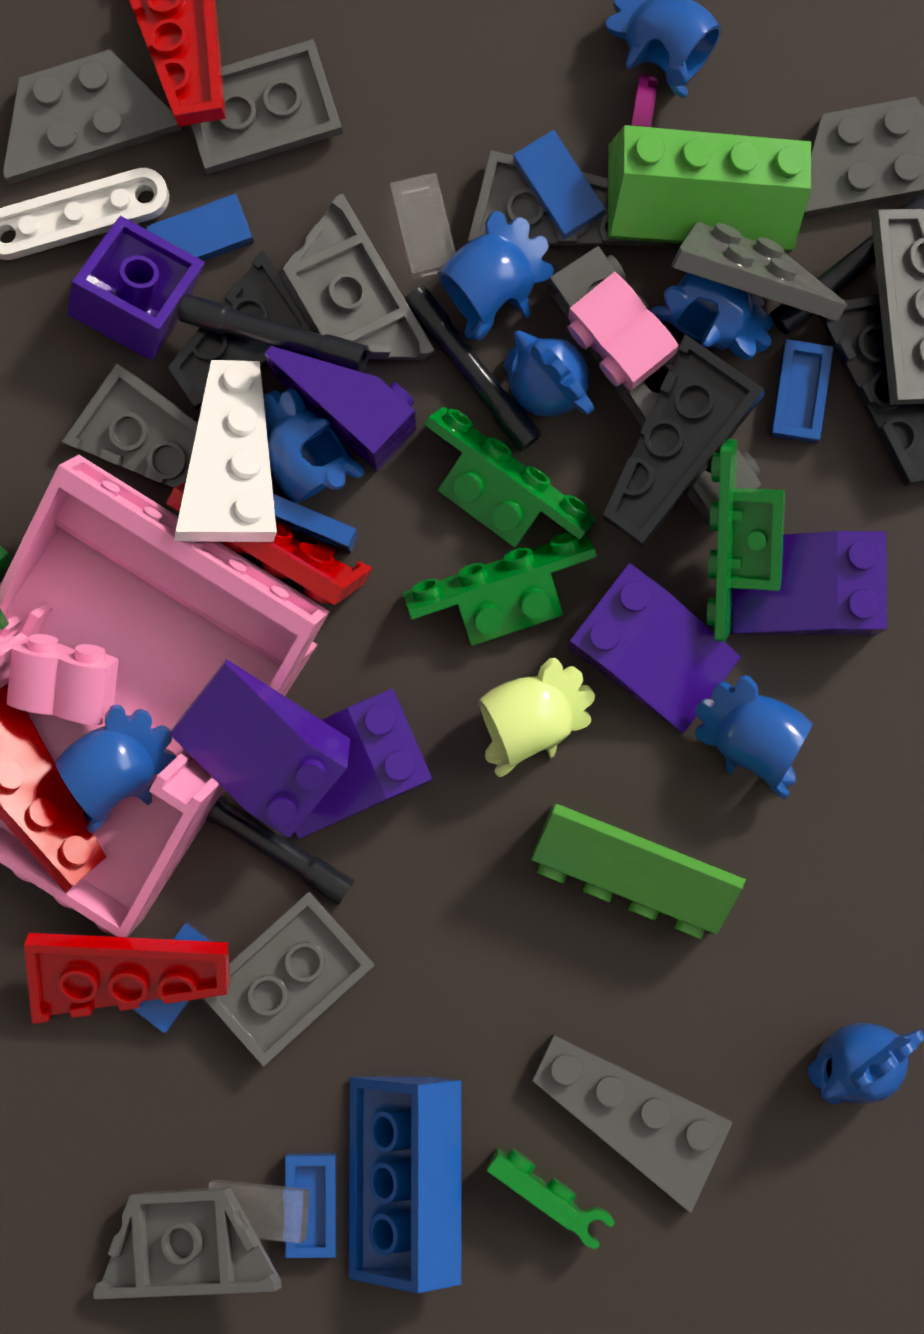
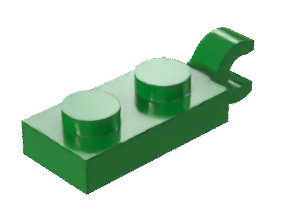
[486,1147,615,1249]

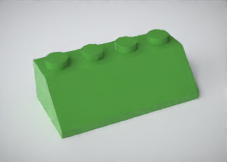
[608,125,811,252]
[530,803,746,939]

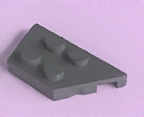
[3,49,182,185]
[803,97,924,217]
[280,193,434,360]
[671,222,847,321]
[93,1187,282,1300]

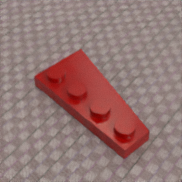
[129,0,226,127]
[166,482,373,605]
[0,682,106,892]
[24,933,230,1024]

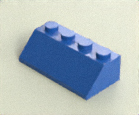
[349,1077,461,1293]

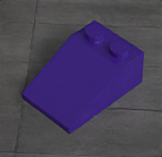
[265,346,416,472]
[731,531,887,636]
[567,563,741,734]
[170,659,351,838]
[295,688,433,839]

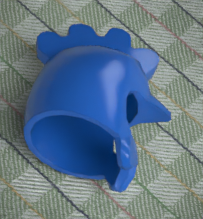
[606,0,722,98]
[439,211,554,341]
[651,272,773,361]
[503,330,594,417]
[263,388,364,504]
[695,675,813,799]
[55,704,177,834]
[808,1022,924,1105]

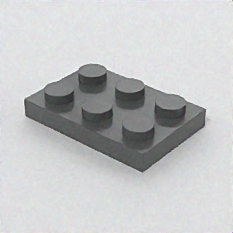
[191,39,343,175]
[203,892,375,1067]

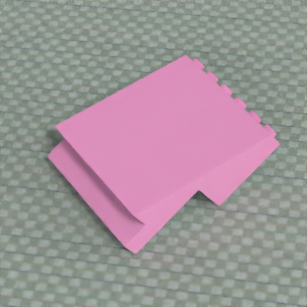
[0,455,330,937]

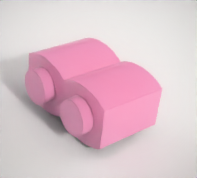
[567,272,679,391]
[7,634,119,725]

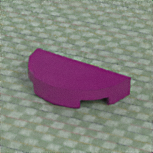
[630,74,658,127]

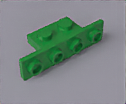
[424,407,596,548]
[707,439,785,642]
[402,532,597,646]

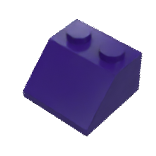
[67,215,205,361]

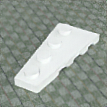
[173,360,277,542]

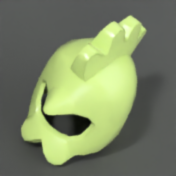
[479,658,595,777]

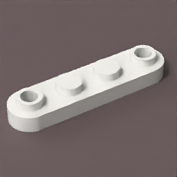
[0,168,169,260]

